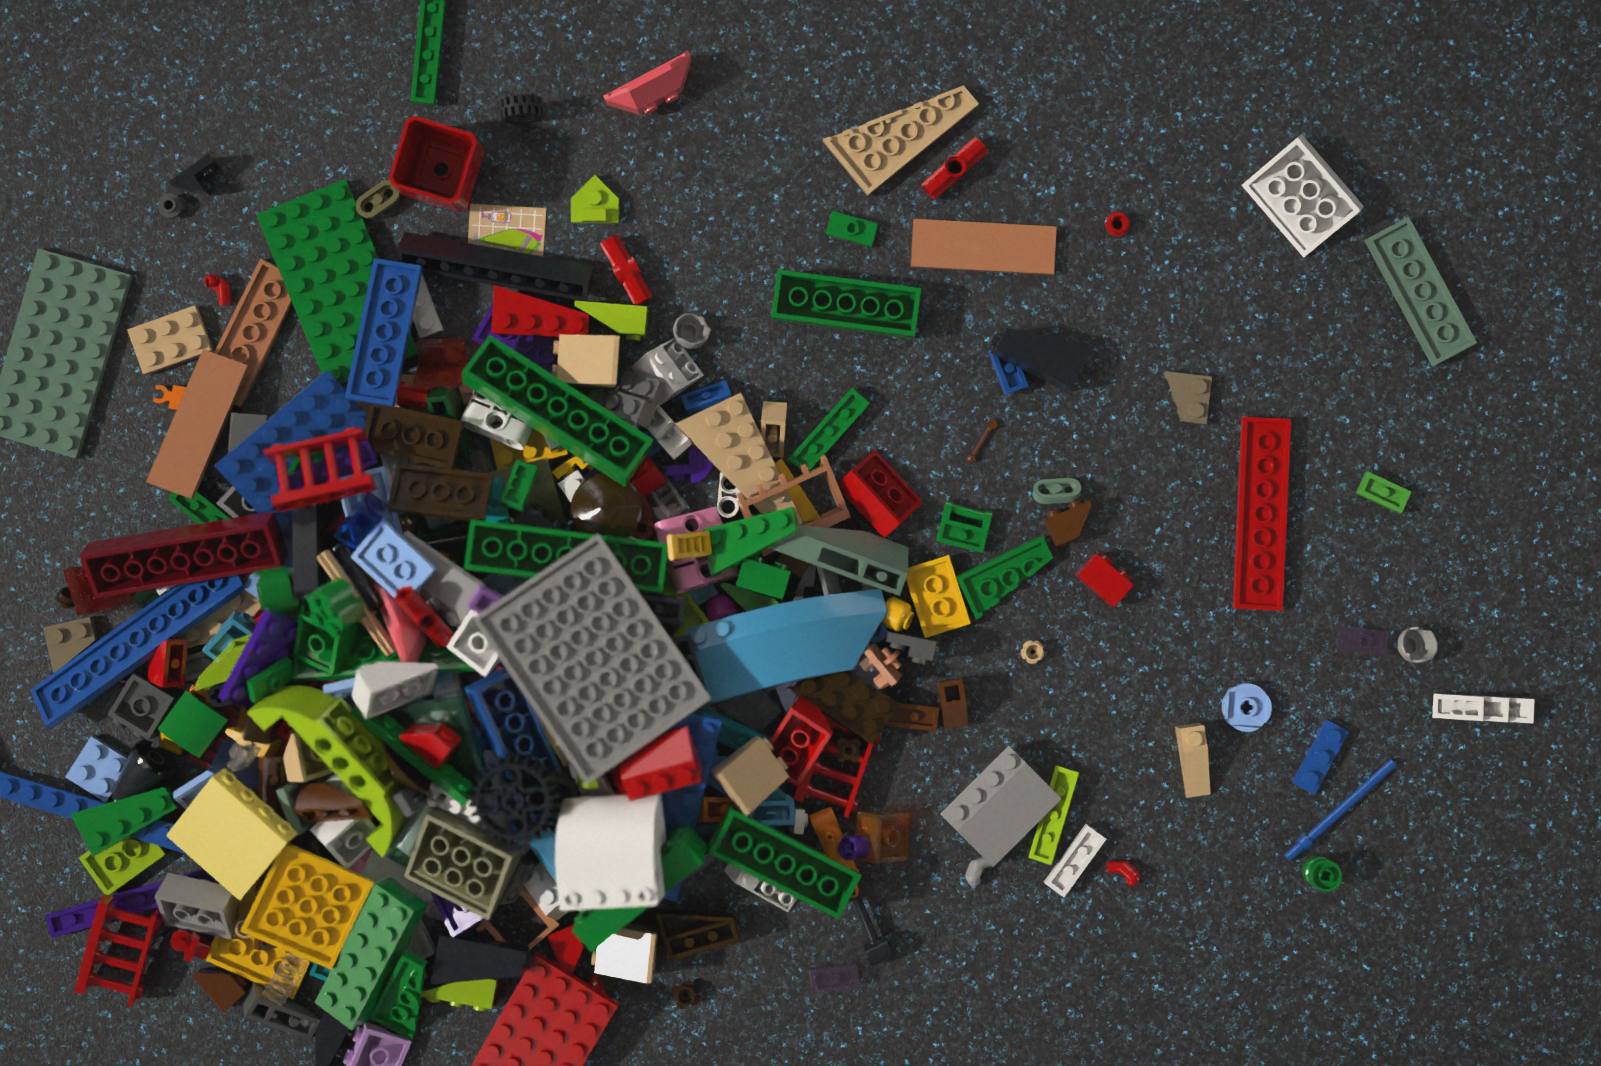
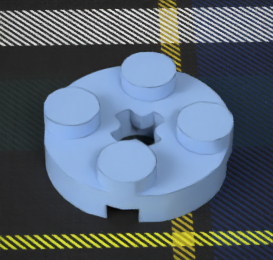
[1222,683,1272,732]

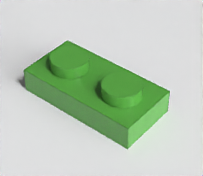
[1355,472,1411,514]

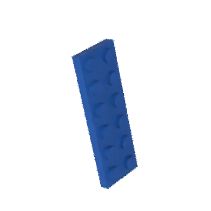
[345,258,423,408]

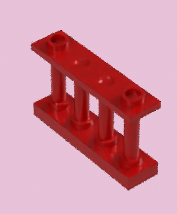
[264,427,377,512]
[793,713,882,818]
[74,894,163,1007]

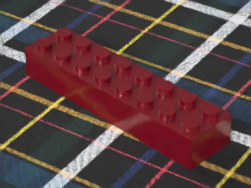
[79,511,288,598]

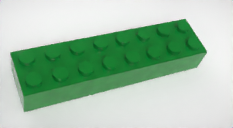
[462,335,654,487]
[464,520,668,594]

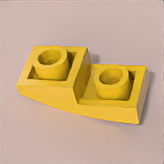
[552,456,594,481]

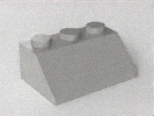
[155,873,240,940]

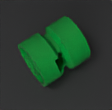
[1302,856,1342,892]

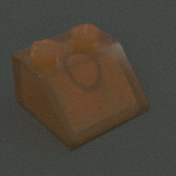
[855,810,911,864]

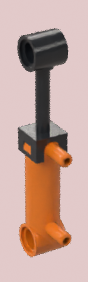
[809,806,894,966]

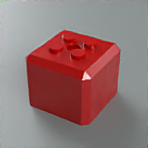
[389,116,485,213]

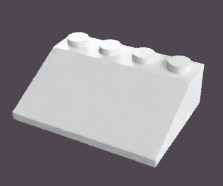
[1242,134,1364,257]

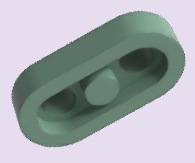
[1033,478,1081,504]

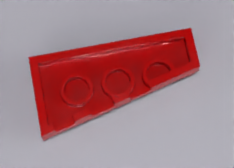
[491,285,590,338]

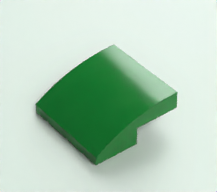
[158,690,230,758]

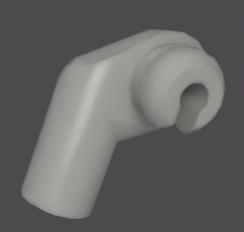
[965,857,991,886]

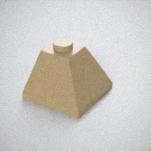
[283,732,334,782]

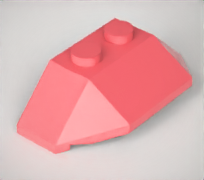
[603,51,692,115]
[371,582,427,663]

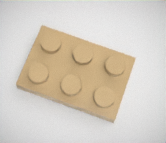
[127,305,213,375]

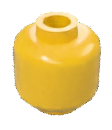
[881,597,914,632]

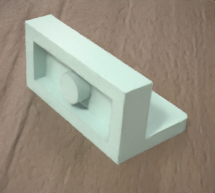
[392,804,432,857]

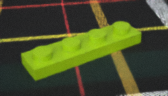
[1028,765,1080,865]

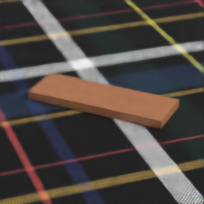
[911,219,1057,275]
[214,258,293,408]
[146,349,250,500]

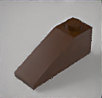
[294,782,373,823]

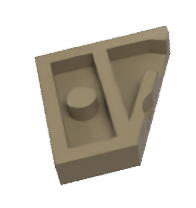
[1164,371,1212,425]
[43,617,98,673]

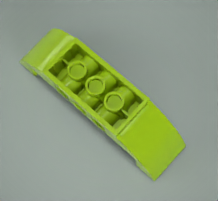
[247,685,410,857]

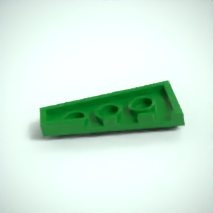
[703,507,799,577]

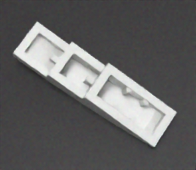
[614,386,692,459]
[1433,694,1534,723]

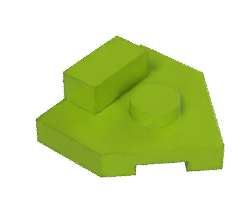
[571,175,619,224]

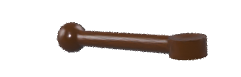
[966,419,997,463]

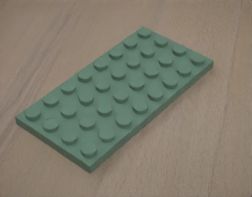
[0,248,133,459]

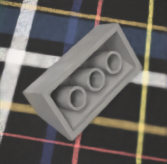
[403,531,486,628]

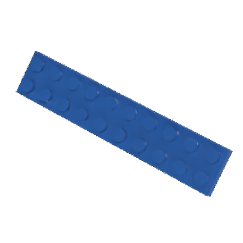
[30,574,247,729]

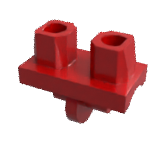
[170,929,211,962]

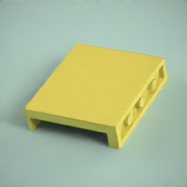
[166,768,298,900]

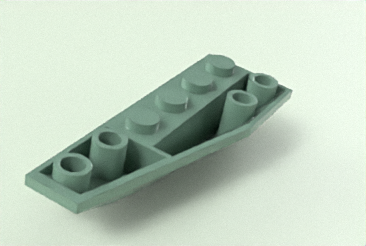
[768,525,908,596]

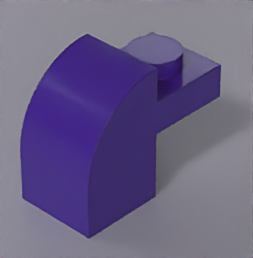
[665,444,714,484]

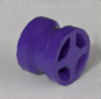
[839,835,869,861]

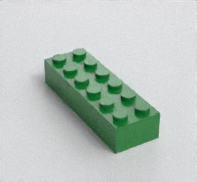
[771,269,921,339]
[707,805,862,919]
[572,823,708,952]
[314,877,428,1030]

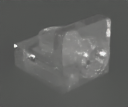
[226,736,261,772]

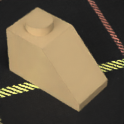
[761,401,787,458]

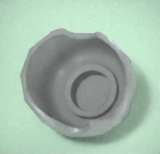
[673,313,711,349]
[1398,627,1438,663]

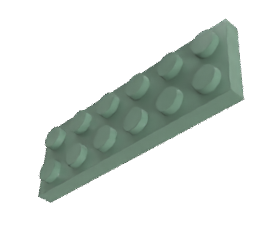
[1364,217,1477,366]

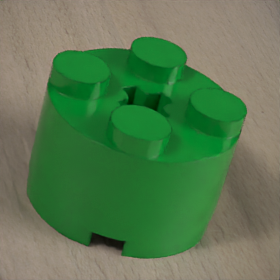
[254,565,299,615]
[306,578,365,637]

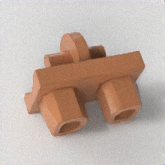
[858,643,902,689]

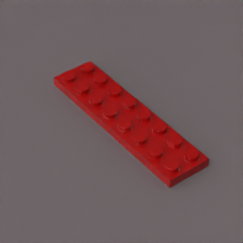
[1233,417,1291,611]

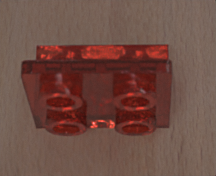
[413,339,468,389]
[63,566,133,616]

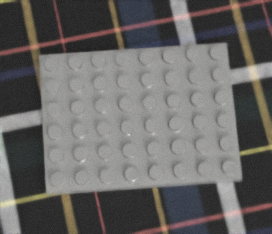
[472,534,711,785]

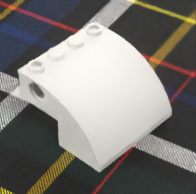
[555,793,666,910]

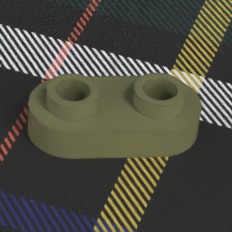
[356,180,401,219]

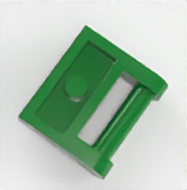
[936,500,993,553]

